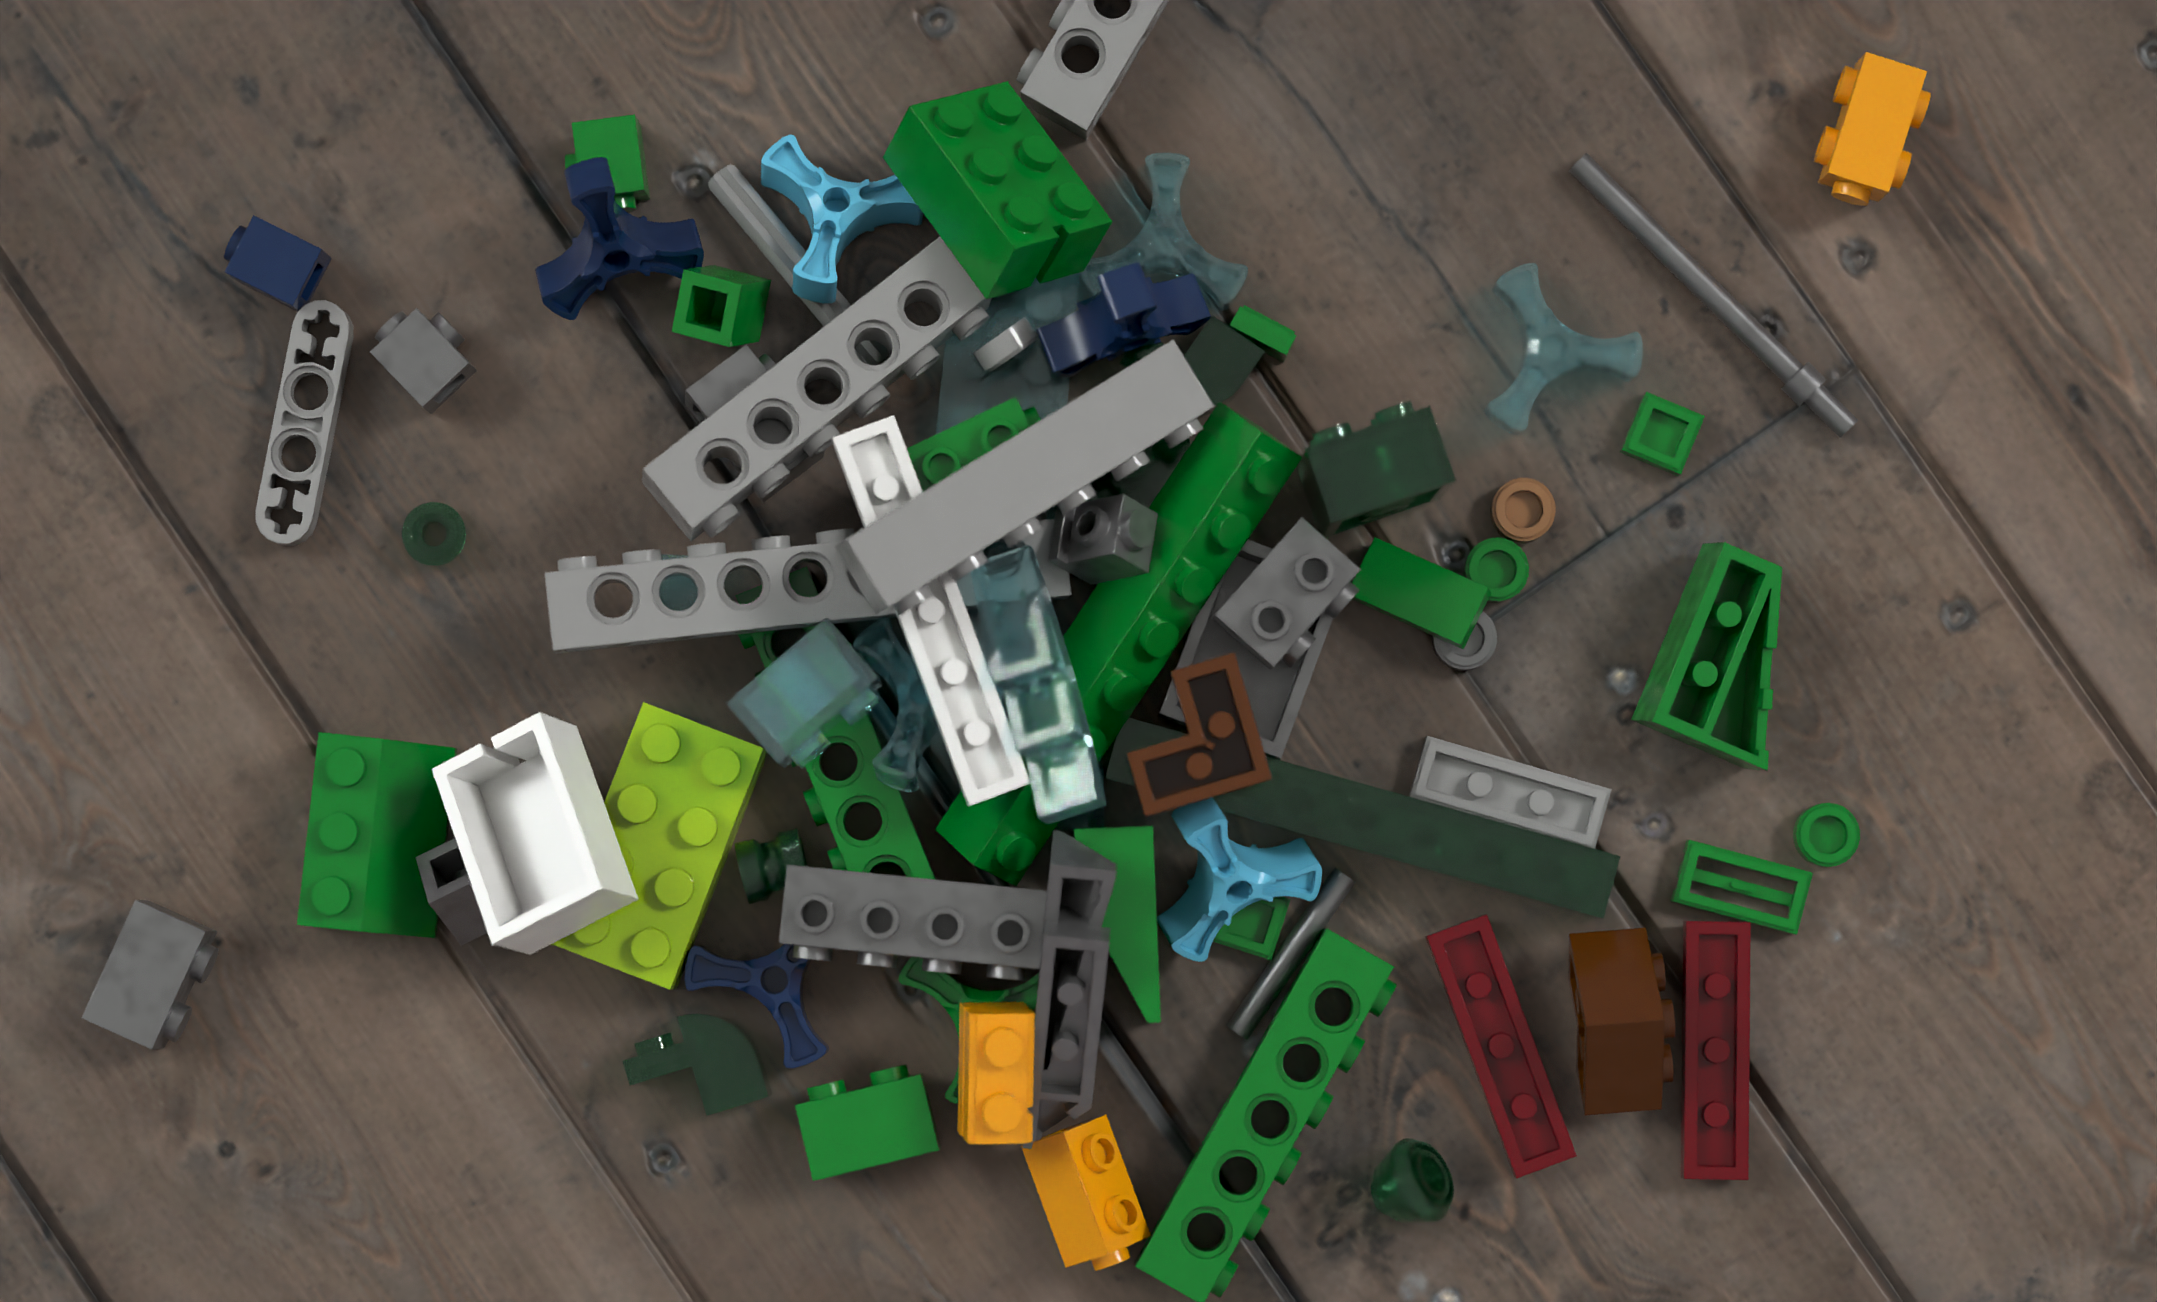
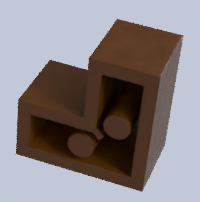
[1127,652,1272,816]
[1568,927,1675,1116]

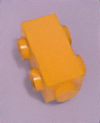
[1814,52,1931,206]
[1021,1115,1151,1271]

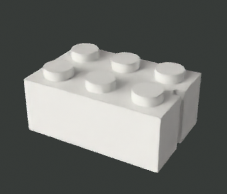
[432,712,638,955]

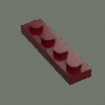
[1425,914,1577,1178]
[1681,921,1751,1180]

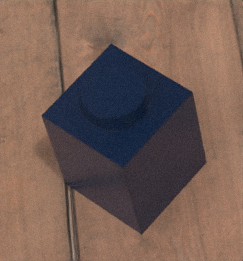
[224,215,332,311]

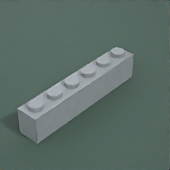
[835,339,1214,615]

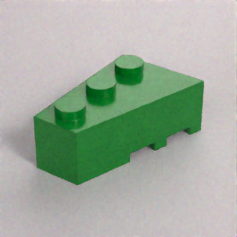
[1631,542,1782,771]

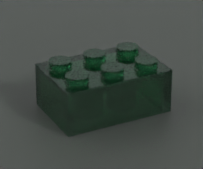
[1297,401,1456,538]

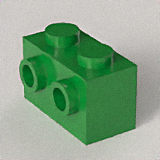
[795,1064,941,1181]

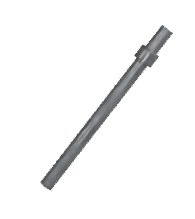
[1569,153,1858,438]

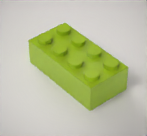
[552,702,769,990]

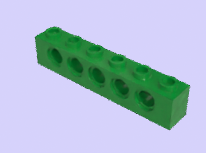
[735,566,936,880]
[1134,928,1397,1302]

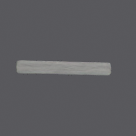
[708,164,888,365]

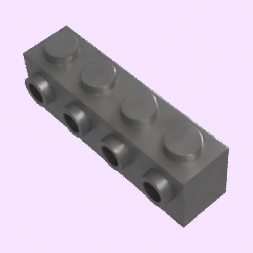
[779,865,1047,981]

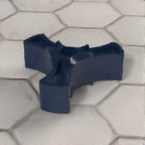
[535,157,704,320]
[1036,262,1211,377]
[685,944,829,1068]

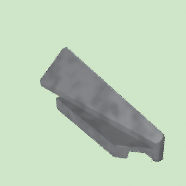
[1022,830,1117,1149]

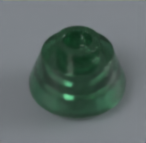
[1371,1138,1454,1222]

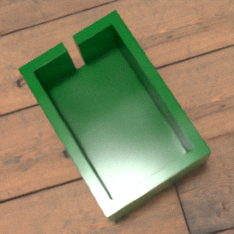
[883,81,1113,300]

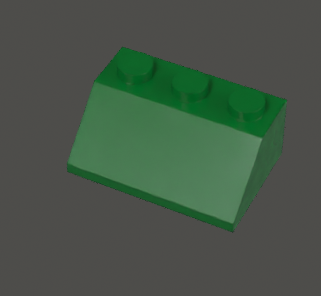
[297,732,457,938]

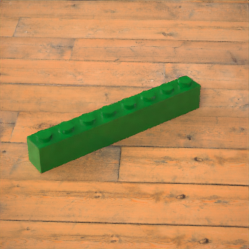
[935,401,1303,886]

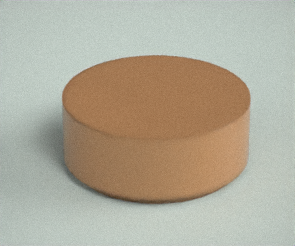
[1490,478,1556,543]

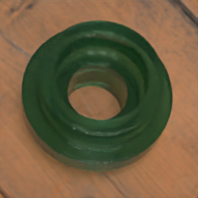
[402,502,467,566]

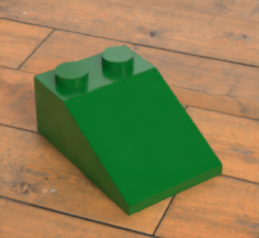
[1074,826,1161,1023]

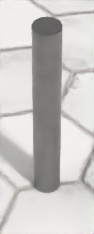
[1226,868,1356,1040]

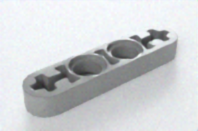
[256,300,354,546]

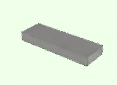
[1408,736,1612,851]

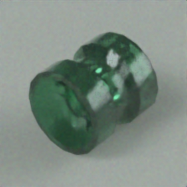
[735,828,808,904]

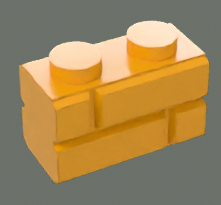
[958,1002,1035,1144]

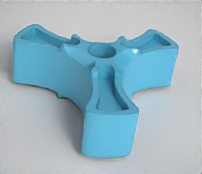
[761,135,923,304]
[1157,797,1322,962]

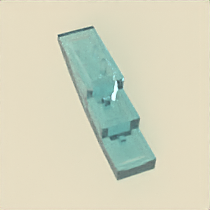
[971,545,1107,824]

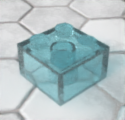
[726,618,883,769]

